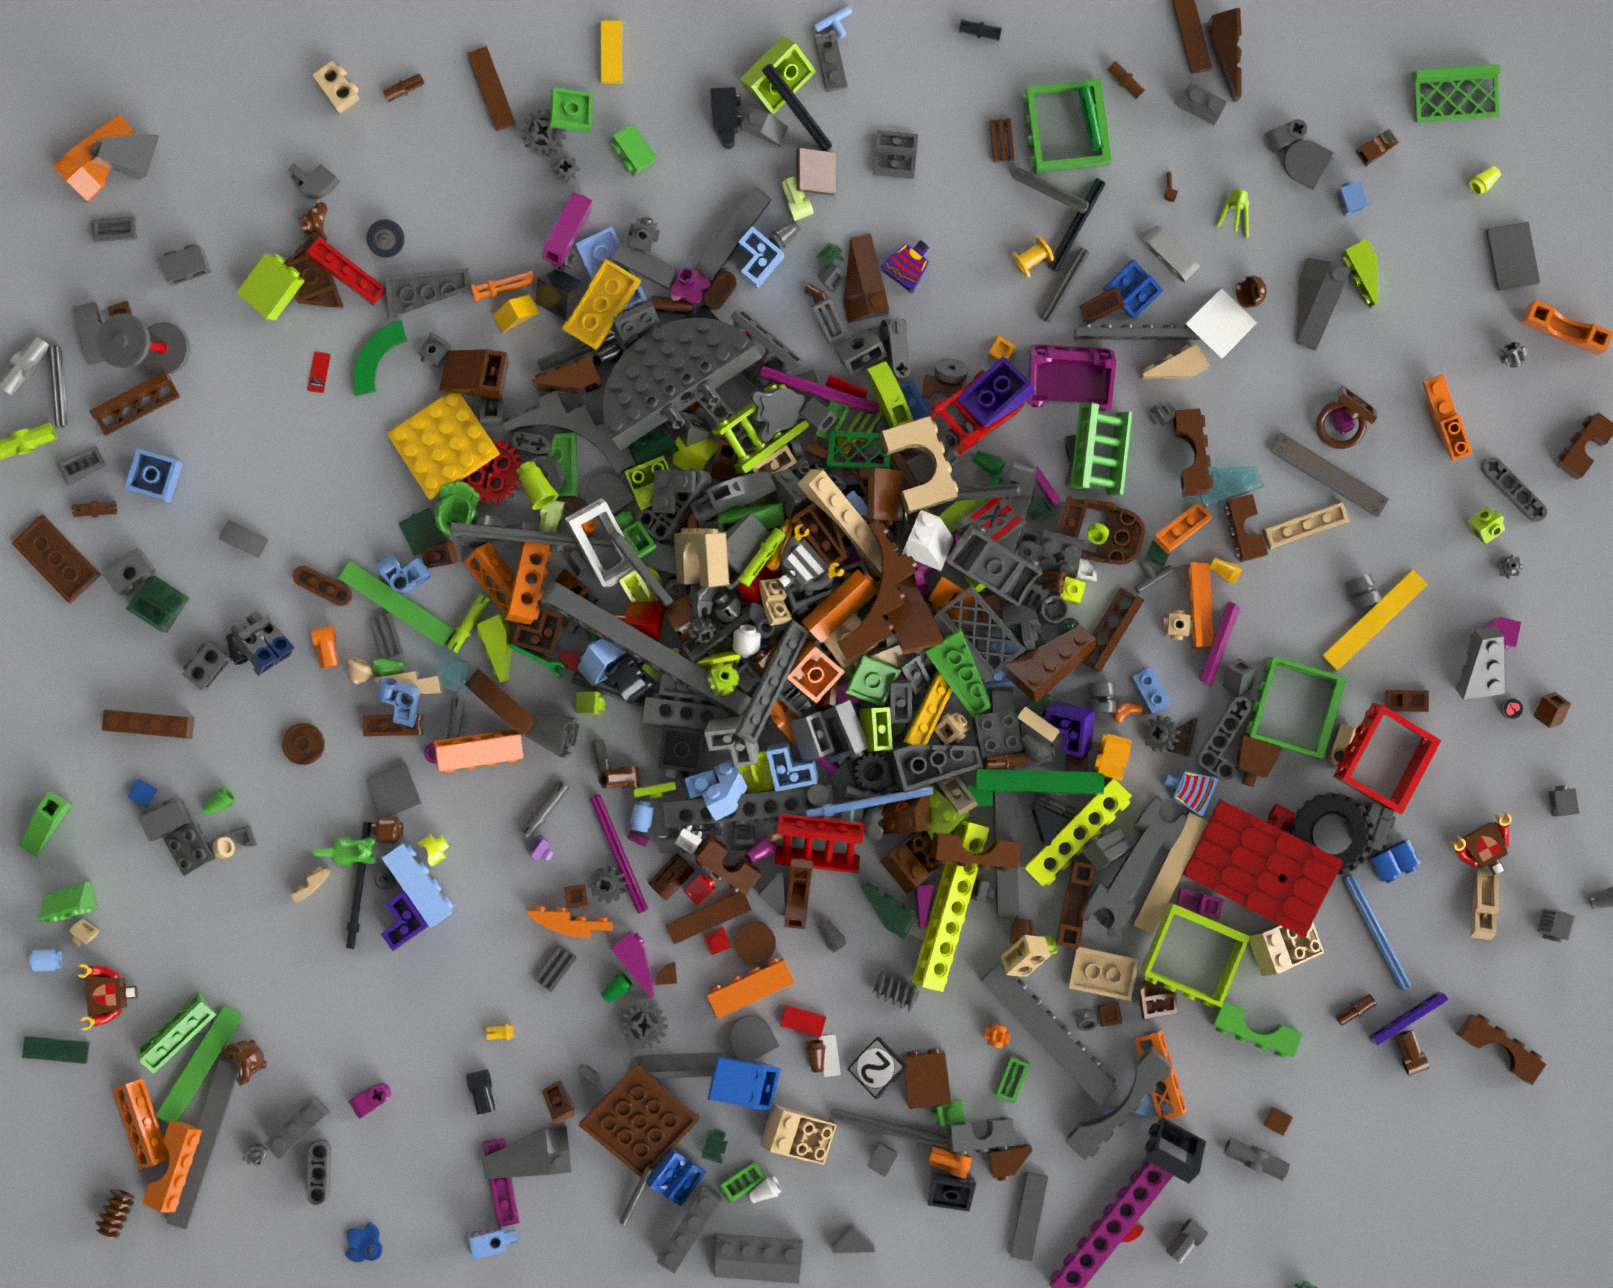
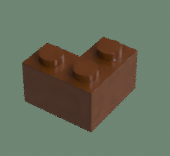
[512,609,566,657]

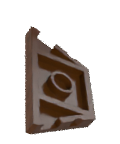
[284,232,344,309]

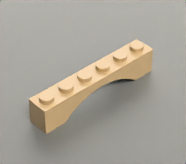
[798,469,882,577]

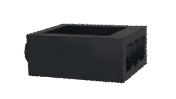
[1144,1117,1206,1184]

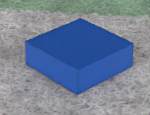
[128,779,158,808]

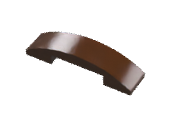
[465,669,537,736]

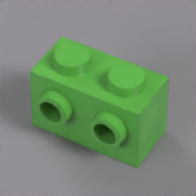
[609,124,657,177]

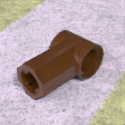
[598,766,640,788]
[1395,1030,1429,1076]

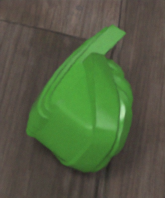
[434,481,479,536]

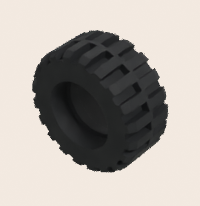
[1290,793,1376,875]

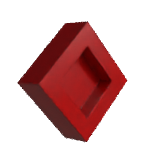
[704,927,731,955]

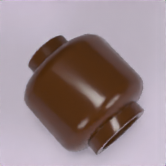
[371,816,404,844]

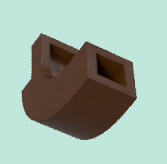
[784,859,813,929]

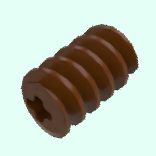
[95,1189,135,1238]

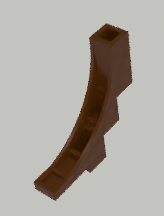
[837,520,917,661]

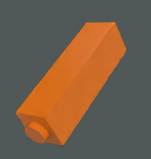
[802,570,878,643]

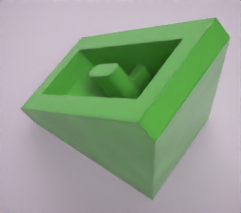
[622,520,657,559]

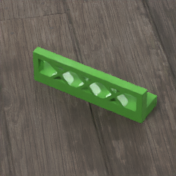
[137,992,216,1074]

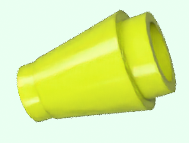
[1469,166,1501,195]

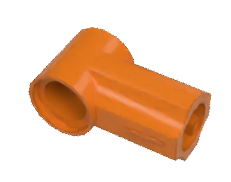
[311,625,339,669]
[927,1146,973,1179]

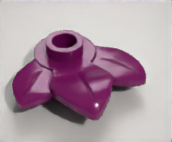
[670,268,711,305]

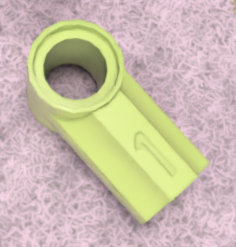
[781,177,814,221]
[539,500,565,533]

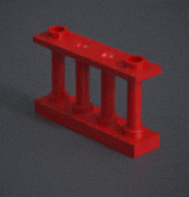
[928,370,1025,456]
[774,813,864,874]

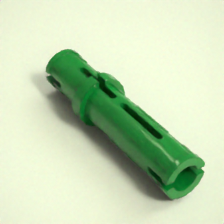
[1077,86,1104,151]

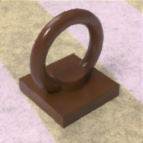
[1316,385,1378,449]

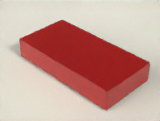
[780,1005,826,1037]

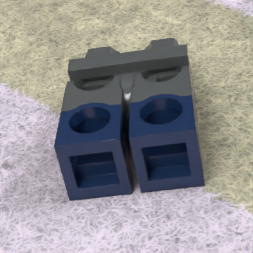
[230,611,295,676]

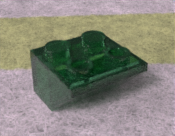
[629,422,679,465]
[126,575,190,633]

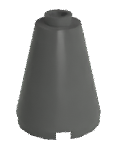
[525,714,579,758]

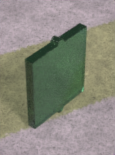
[398,508,446,556]

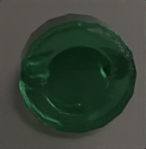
[1058,618,1080,635]

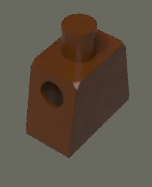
[1236,735,1282,787]

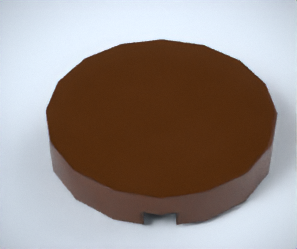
[282,723,325,765]
[734,922,776,964]

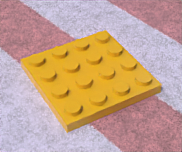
[386,392,500,501]

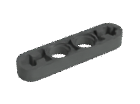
[1481,457,1547,522]

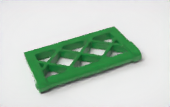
[827,431,891,469]

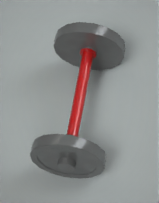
[96,314,190,374]

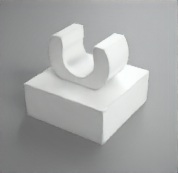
[675,825,702,855]

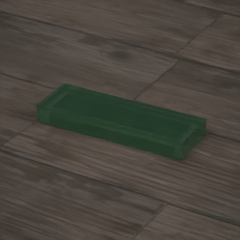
[22,1036,90,1064]

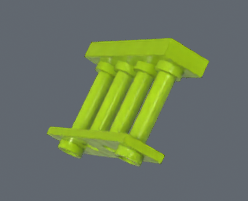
[712,383,809,474]

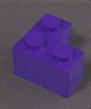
[1045,701,1095,757]
[381,891,429,951]

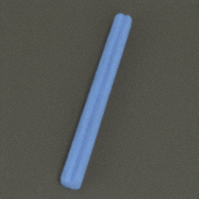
[1343,874,1411,990]

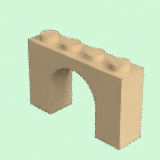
[879,416,959,515]
[674,528,729,587]

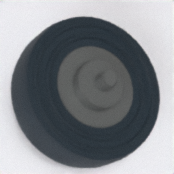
[366,219,405,258]

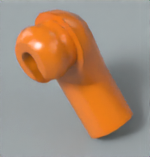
[1113,702,1142,723]

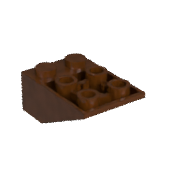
[439,349,509,400]
[532,356,603,395]
[880,831,943,894]

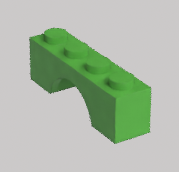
[1211,1002,1303,1059]

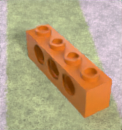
[505,542,552,626]

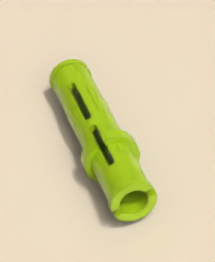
[738,527,786,587]
[446,593,491,654]

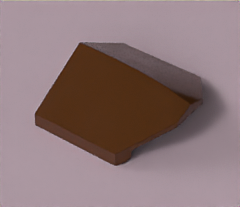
[1138,980,1179,1019]

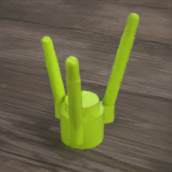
[1216,190,1249,238]

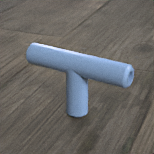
[814,6,852,38]

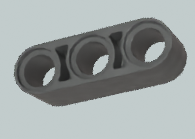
[74,302,105,365]
[307,1140,332,1205]

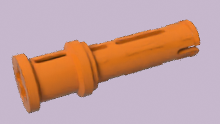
[471,271,536,303]

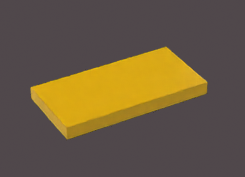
[561,259,642,351]

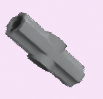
[0,334,50,396]

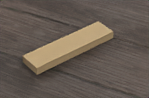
[1263,502,1349,549]

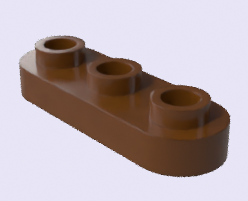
[293,566,352,606]

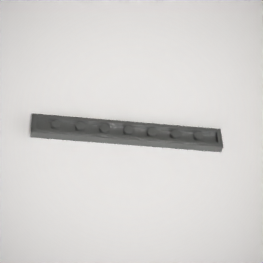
[166,1059,239,1230]

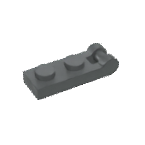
[815,30,848,92]

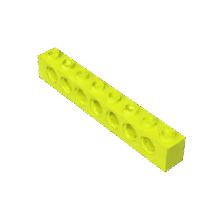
[911,820,990,992]

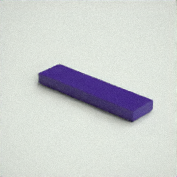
[1369,992,1449,1046]

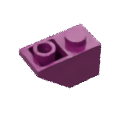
[1470,617,1521,650]

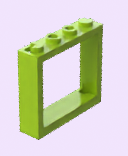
[1139,902,1250,1008]

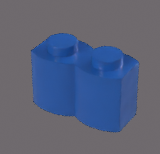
[1368,839,1420,883]

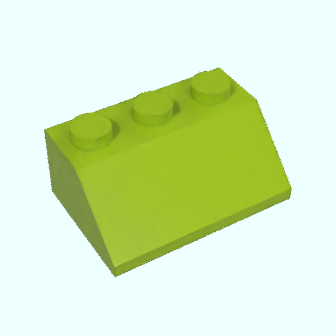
[739,36,816,115]

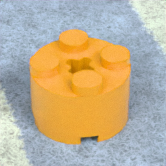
[1093,733,1132,781]

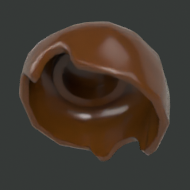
[1236,275,1267,308]

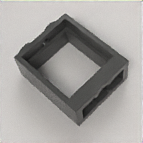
[821,700,870,764]

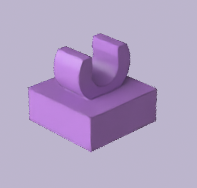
[527,835,554,861]

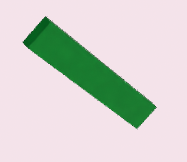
[976,769,1104,795]

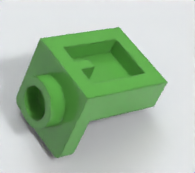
[933,1099,965,1127]

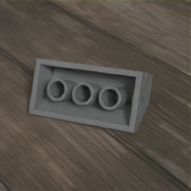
[714,1233,803,1284]

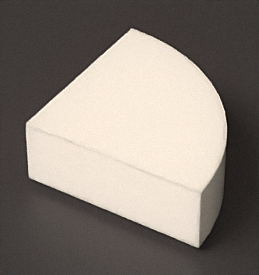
[1075,558,1097,582]

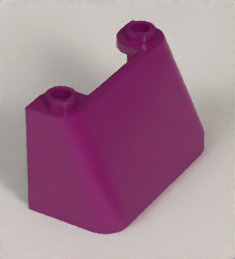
[1027,344,1117,411]

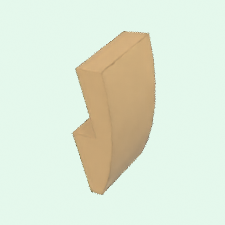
[759,578,792,626]
[291,866,331,903]

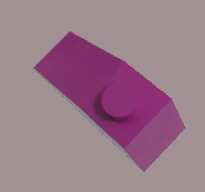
[610,931,655,998]

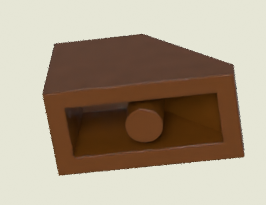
[988,1144,1032,1181]

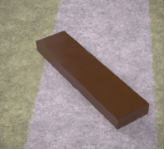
[1172,0,1212,74]
[467,46,516,131]
[666,892,752,944]

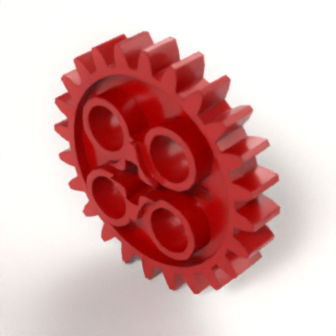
[461,437,523,506]

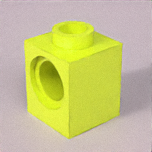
[1058,577,1086,605]

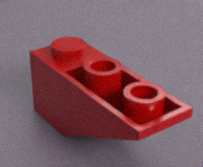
[683,873,716,906]

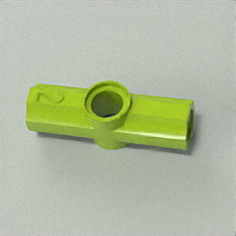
[0,423,57,460]

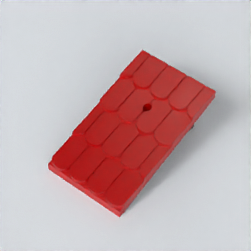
[1182,799,1344,938]

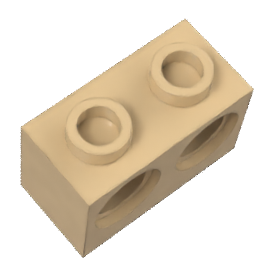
[312,61,360,113]
[1001,935,1051,977]

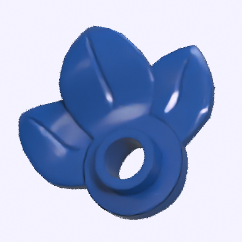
[345,1222,383,1263]

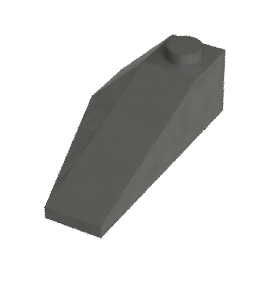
[1296,258,1351,351]
[892,745,983,792]
[483,1126,571,1179]

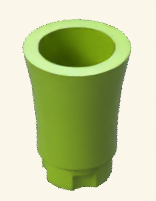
[516,461,558,510]

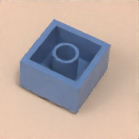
[124,448,183,503]

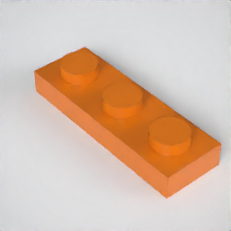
[1153,502,1213,554]

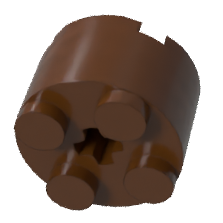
[662,594,699,643]

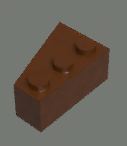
[791,503,847,569]

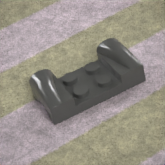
[947,523,1043,607]

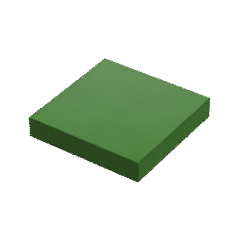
[550,87,593,133]
[844,653,901,707]

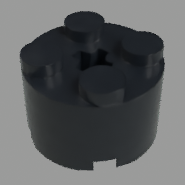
[604,654,653,704]

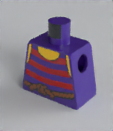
[881,240,929,294]

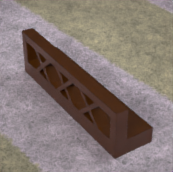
[89,372,180,436]
[1082,588,1144,673]

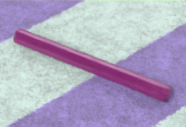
[759,366,879,414]
[590,795,648,913]

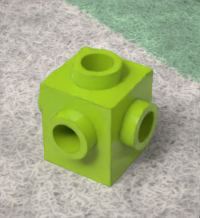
[1468,506,1505,545]
[707,663,739,696]

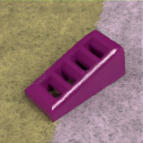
[915,885,933,929]

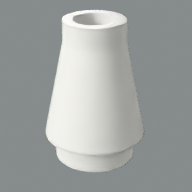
[748,1177,782,1203]

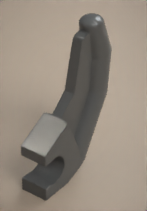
[692,585,725,617]

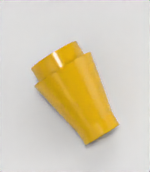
[1210,557,1243,584]

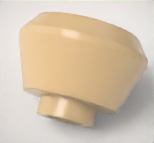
[346,658,373,684]

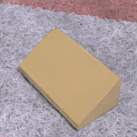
[1017,707,1060,742]

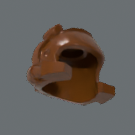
[222,1040,267,1086]

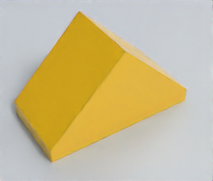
[493,294,539,333]

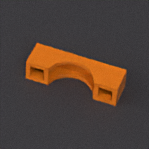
[1521,300,1613,355]
[142,1121,202,1212]

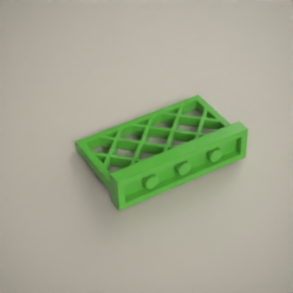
[1412,64,1500,122]

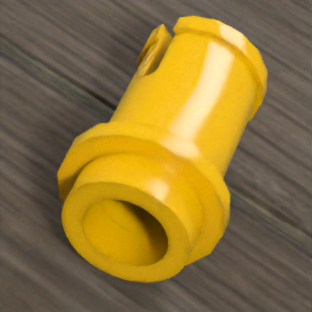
[486,1023,514,1040]

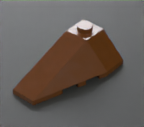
[1206,8,1242,102]
[844,233,889,323]

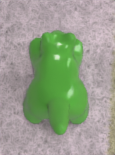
[312,836,376,867]

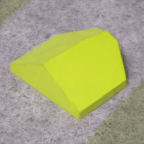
[673,437,718,471]
[618,566,662,603]
[696,650,741,672]
[738,750,775,794]

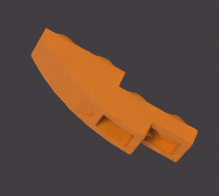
[1422,374,1472,461]
[527,906,614,939]

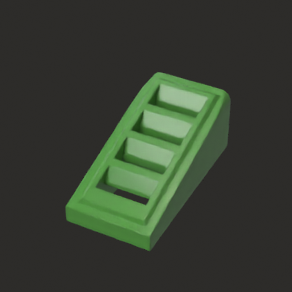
[718,1161,766,1203]

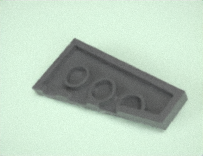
[385,268,471,318]

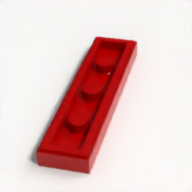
[306,237,386,306]

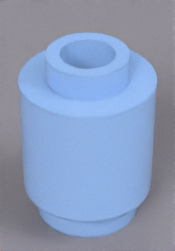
[630,801,654,832]
[28,949,62,971]

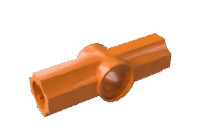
[769,699,798,748]

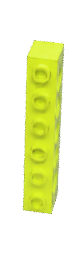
[1023,778,1132,886]

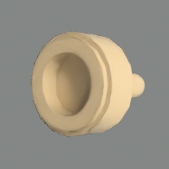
[213,837,235,859]

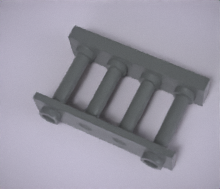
[730,308,805,393]

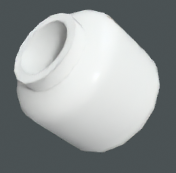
[733,625,761,658]

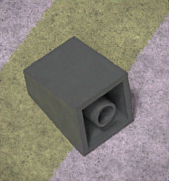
[89,134,159,180]

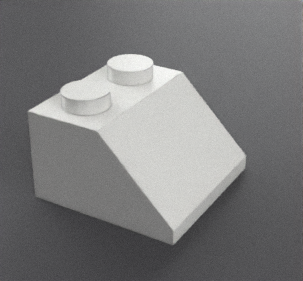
[902,510,954,571]

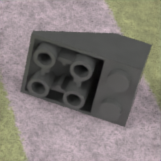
[769,460,846,519]
[724,512,771,590]

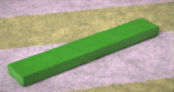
[339,561,455,648]
[156,1005,243,1124]

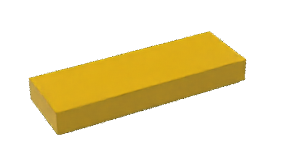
[601,21,622,84]

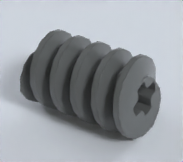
[872,972,919,1012]

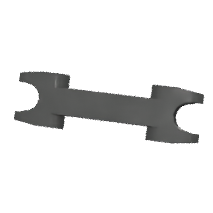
[1081,796,1188,938]

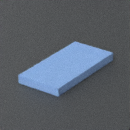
[574,226,648,314]

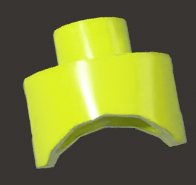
[417,834,449,867]

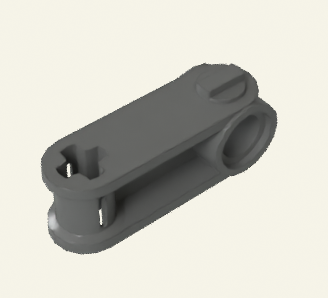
[880,318,911,381]

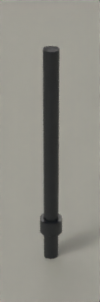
[346,822,372,949]

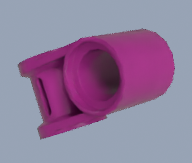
[348,1083,391,1119]

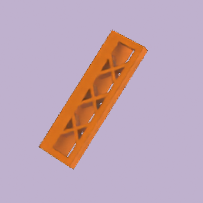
[463,542,540,627]
[1187,562,1214,648]
[1134,1029,1187,1120]
[112,1078,170,1170]

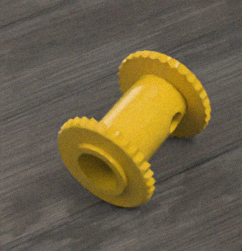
[1012,236,1054,277]

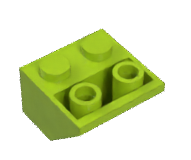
[625,455,669,510]

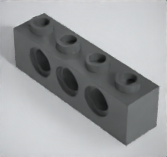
[641,693,729,731]

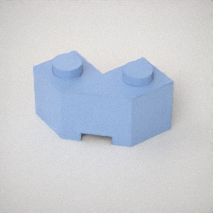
[701,759,747,821]

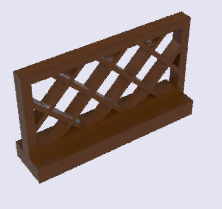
[850,451,935,541]

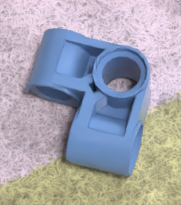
[375,553,432,594]
[377,677,420,727]

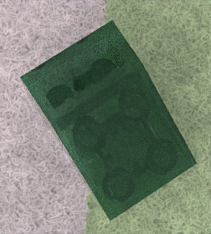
[860,882,917,939]

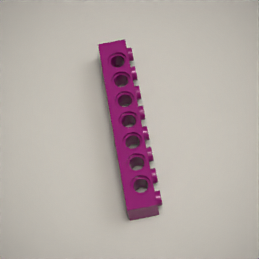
[1049,1160,1173,1288]

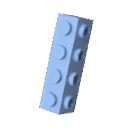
[382,843,454,928]

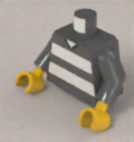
[777,524,844,591]

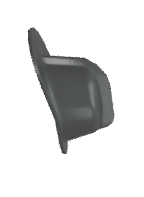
[460,513,506,548]

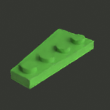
[925,628,991,717]

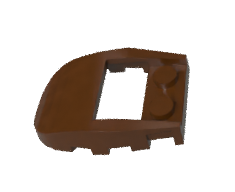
[1057,496,1145,565]

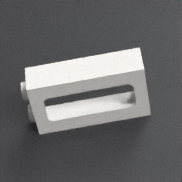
[565,498,634,588]

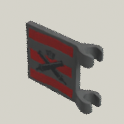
[956,497,1026,543]

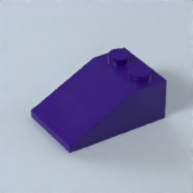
[957,356,1035,428]

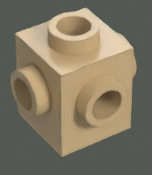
[1162,610,1193,641]
[934,712,971,745]

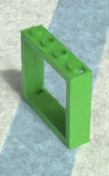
[1022,78,1112,174]
[1245,656,1347,759]

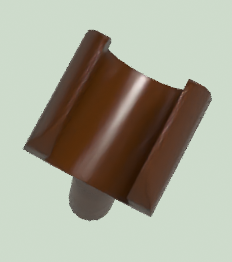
[1164,172,1178,202]

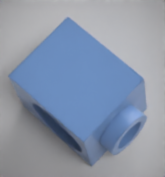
[1337,181,1368,216]

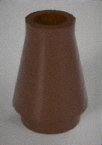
[805,1040,826,1073]

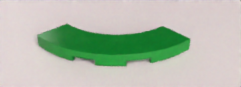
[353,320,407,396]

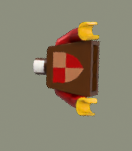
[1449,811,1511,875]
[76,964,138,1030]

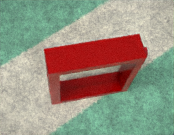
[1333,703,1441,815]

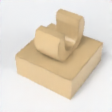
[69,919,99,947]

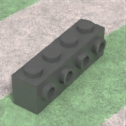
[784,560,869,615]

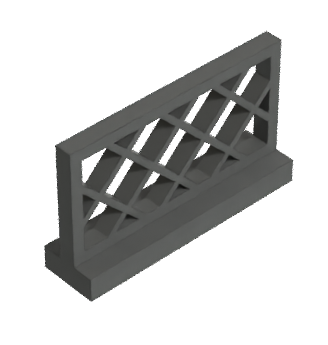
[932,585,1026,682]

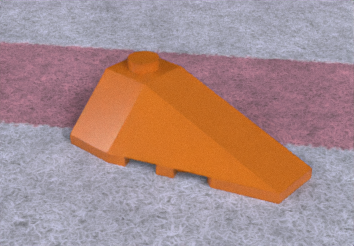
[52,114,134,202]

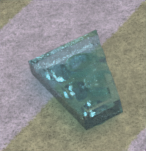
[1199,466,1264,508]

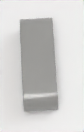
[1142,225,1200,282]

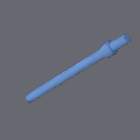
[806,786,933,817]

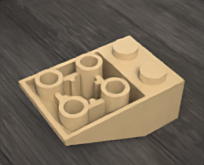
[1249,923,1324,976]
[759,1104,837,1165]

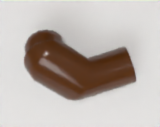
[804,284,829,312]

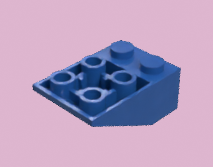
[707,1057,781,1110]

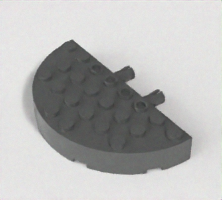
[603,318,762,450]

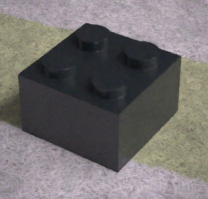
[658,725,705,773]

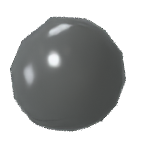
[862,806,883,841]

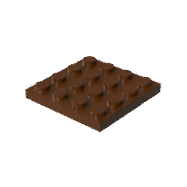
[579,1063,700,1177]

